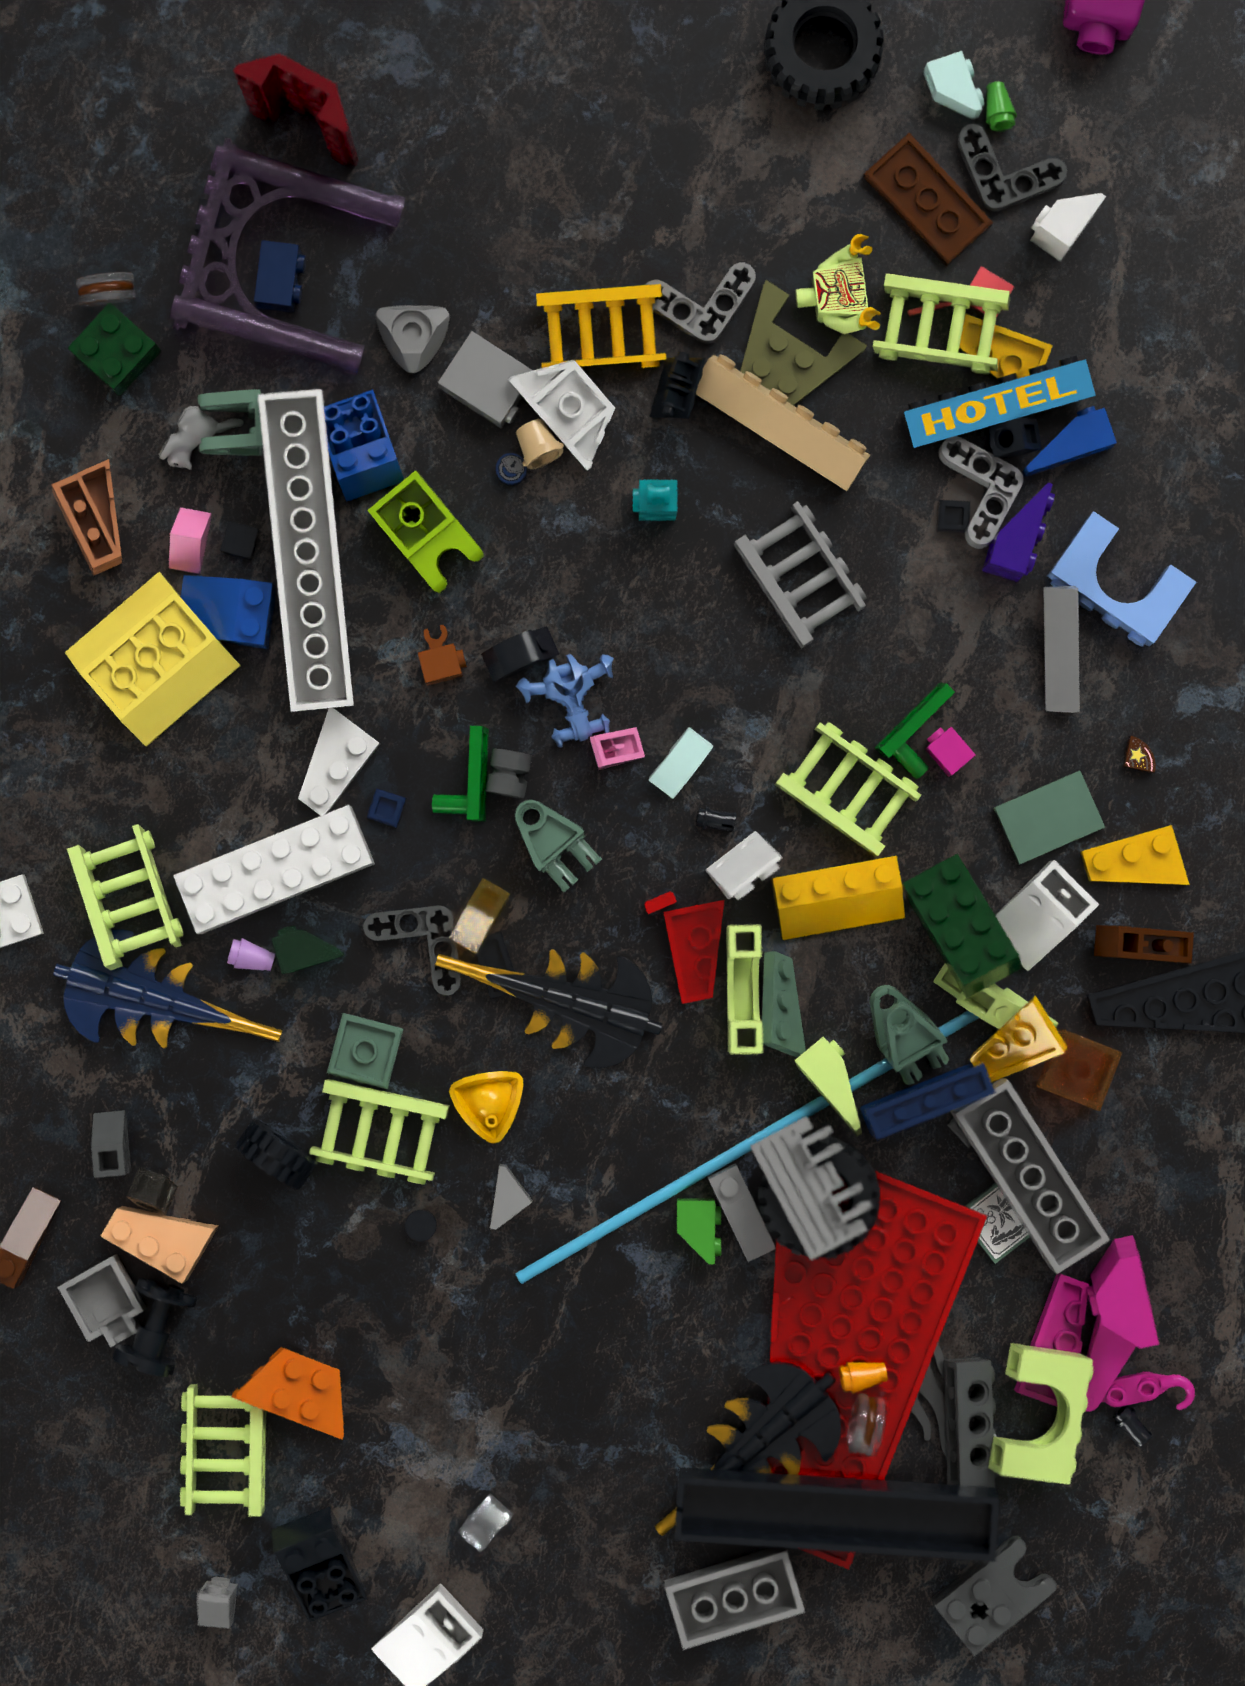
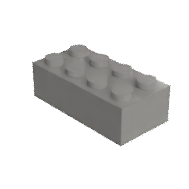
[664,1547,805,1650]

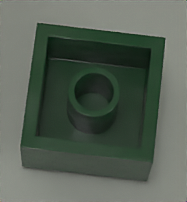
[68,302,161,396]

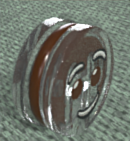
[76,272,137,307]
[847,1393,886,1457]

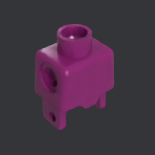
[1063,0,1145,54]

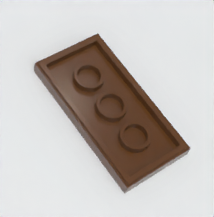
[863,133,993,266]

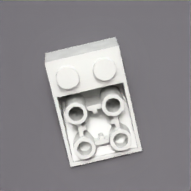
[705,831,782,900]
[995,860,1099,971]
[371,1583,483,1686]

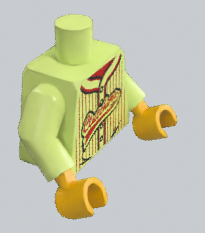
[796,234,881,334]

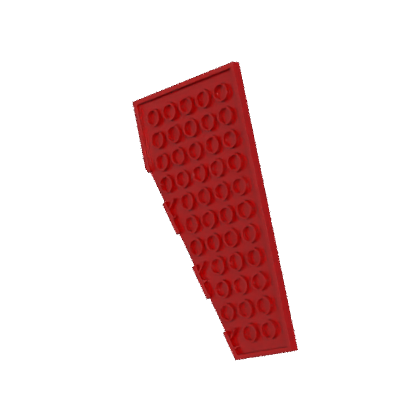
[767,1170,987,1570]

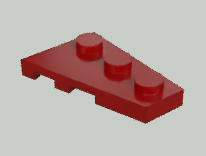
[663,900,725,1004]

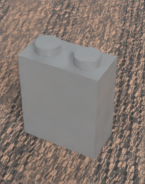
[438,331,533,429]

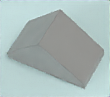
[490,1164,533,1230]

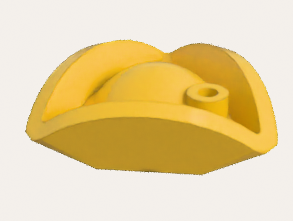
[449,1071,523,1144]

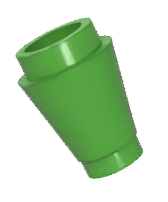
[986,82,1017,131]

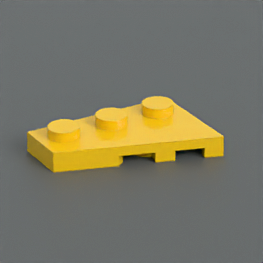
[1080,825,1190,885]
[970,995,1067,1082]

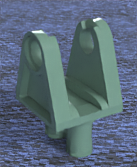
[197,389,263,456]
[515,800,602,893]
[870,985,949,1085]

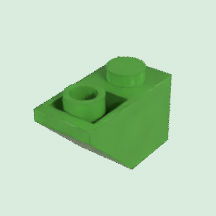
[677,1198,721,1264]

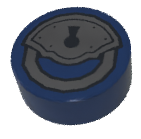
[496,453,527,485]

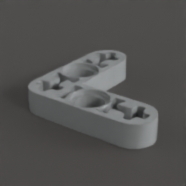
[646,262,756,344]
[939,436,1023,549]

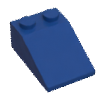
[181,575,277,649]

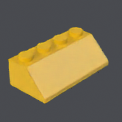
[771,856,905,940]

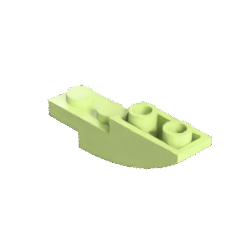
[933,963,1059,1029]

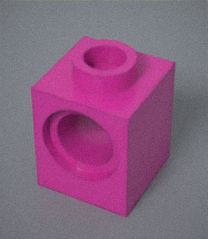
[925,727,976,777]

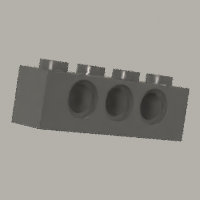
[944,1357,998,1488]

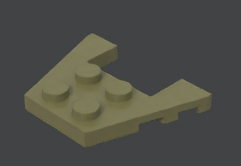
[740,280,867,406]

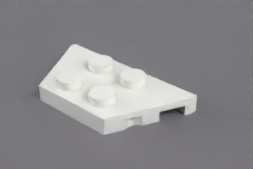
[508,360,615,470]

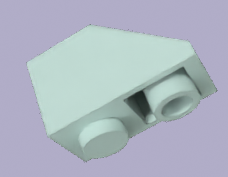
[924,51,984,119]

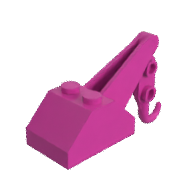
[1086,1235,1195,1412]

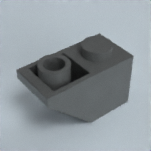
[91,1110,132,1178]

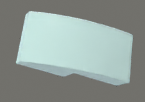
[649,727,713,799]

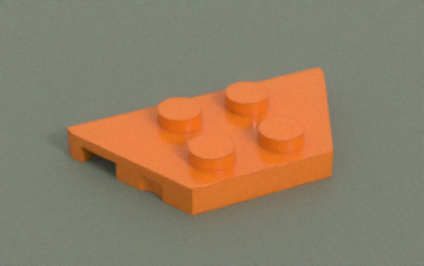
[231,1347,344,1439]

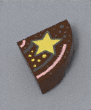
[1123,736,1156,773]

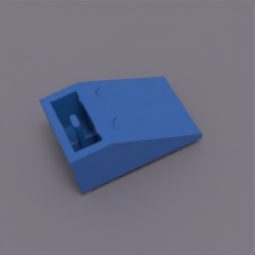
[324,390,404,502]

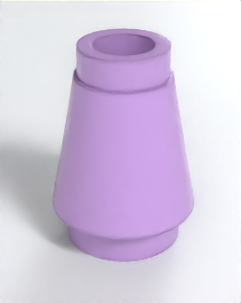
[227,938,275,971]

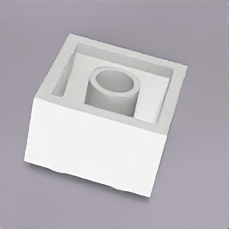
[1031,193,1106,261]

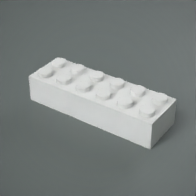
[173,805,375,934]

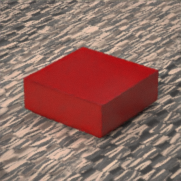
[644,891,677,915]

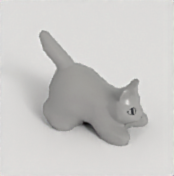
[159,406,244,470]

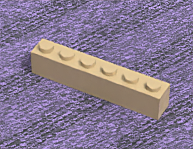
[696,354,870,491]

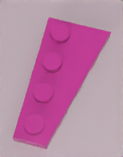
[1014,1273,1089,1407]

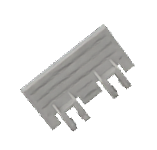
[750,1116,873,1260]

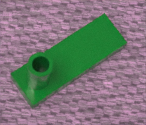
[875,683,955,779]
[432,726,489,821]

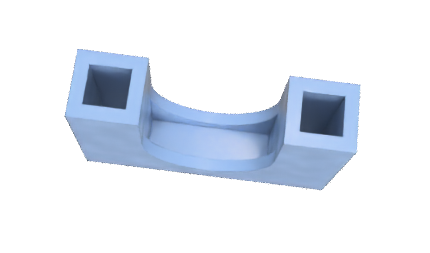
[1047,511,1196,647]

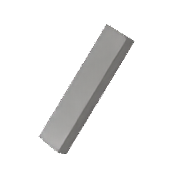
[1043,586,1080,713]

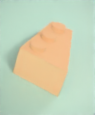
[101,1206,219,1284]

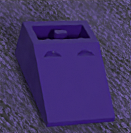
[982,482,1055,582]

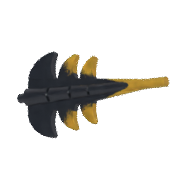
[435,949,663,1068]
[655,1361,841,1536]

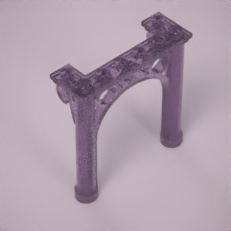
[169,138,405,376]

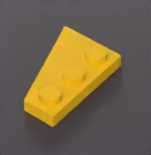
[959,314,1053,379]

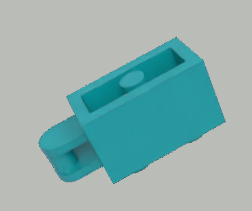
[633,480,677,521]

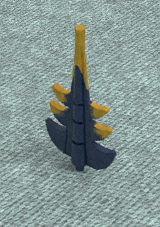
[53,930,282,1048]

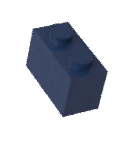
[254,240,306,313]

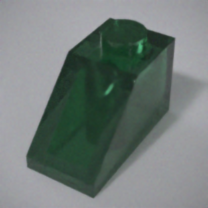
[271,925,345,975]

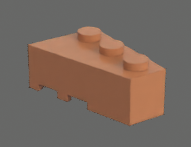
[52,459,122,576]

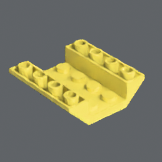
[65,572,241,747]

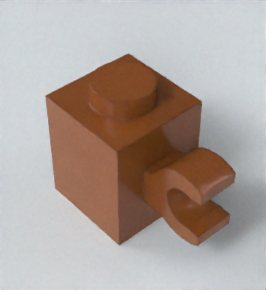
[418,625,467,686]

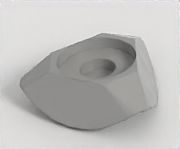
[375,305,450,373]

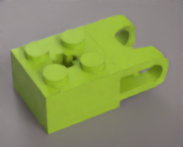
[367,470,484,593]

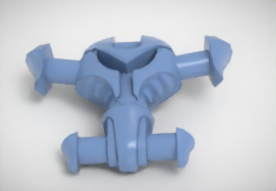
[516,654,614,748]

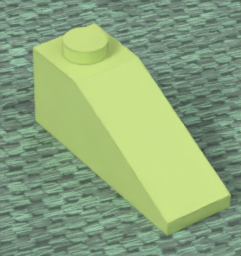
[795,1036,862,1137]

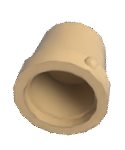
[516,419,564,469]

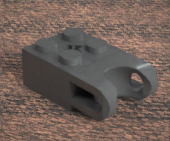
[931,1536,1057,1656]

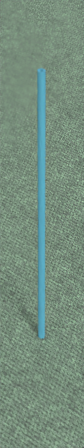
[515,1010,979,1284]

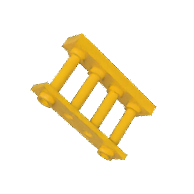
[536,284,666,368]

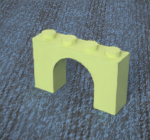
[726,925,763,1054]
[988,1343,1093,1485]

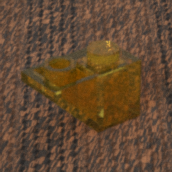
[449,878,510,954]

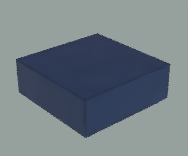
[367,788,407,828]

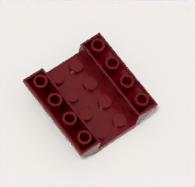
[233,53,359,166]

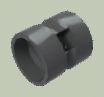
[485,748,532,799]

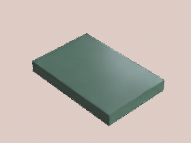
[994,771,1105,865]

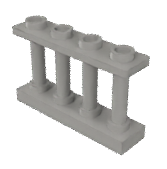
[734,501,867,649]

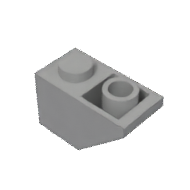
[197,1577,238,1629]

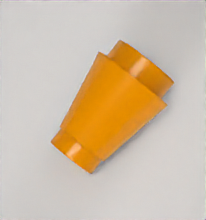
[839,1362,887,1394]

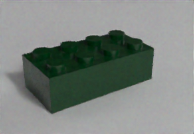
[902,853,1022,998]

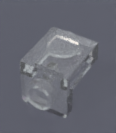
[459,1493,514,1552]

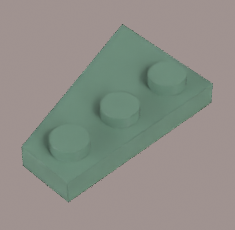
[762,951,806,1057]

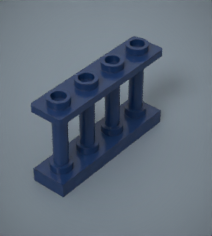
[860,1063,996,1140]

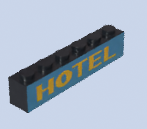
[903,356,1096,449]

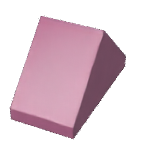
[169,508,212,574]
[590,727,645,770]

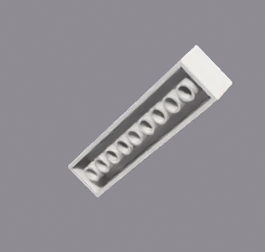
[258,389,354,712]

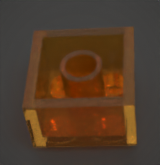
[1036,1029,1123,1111]

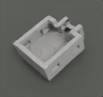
[58,1254,147,1348]

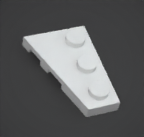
[298,708,380,816]

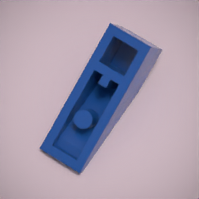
[1022,406,1117,477]

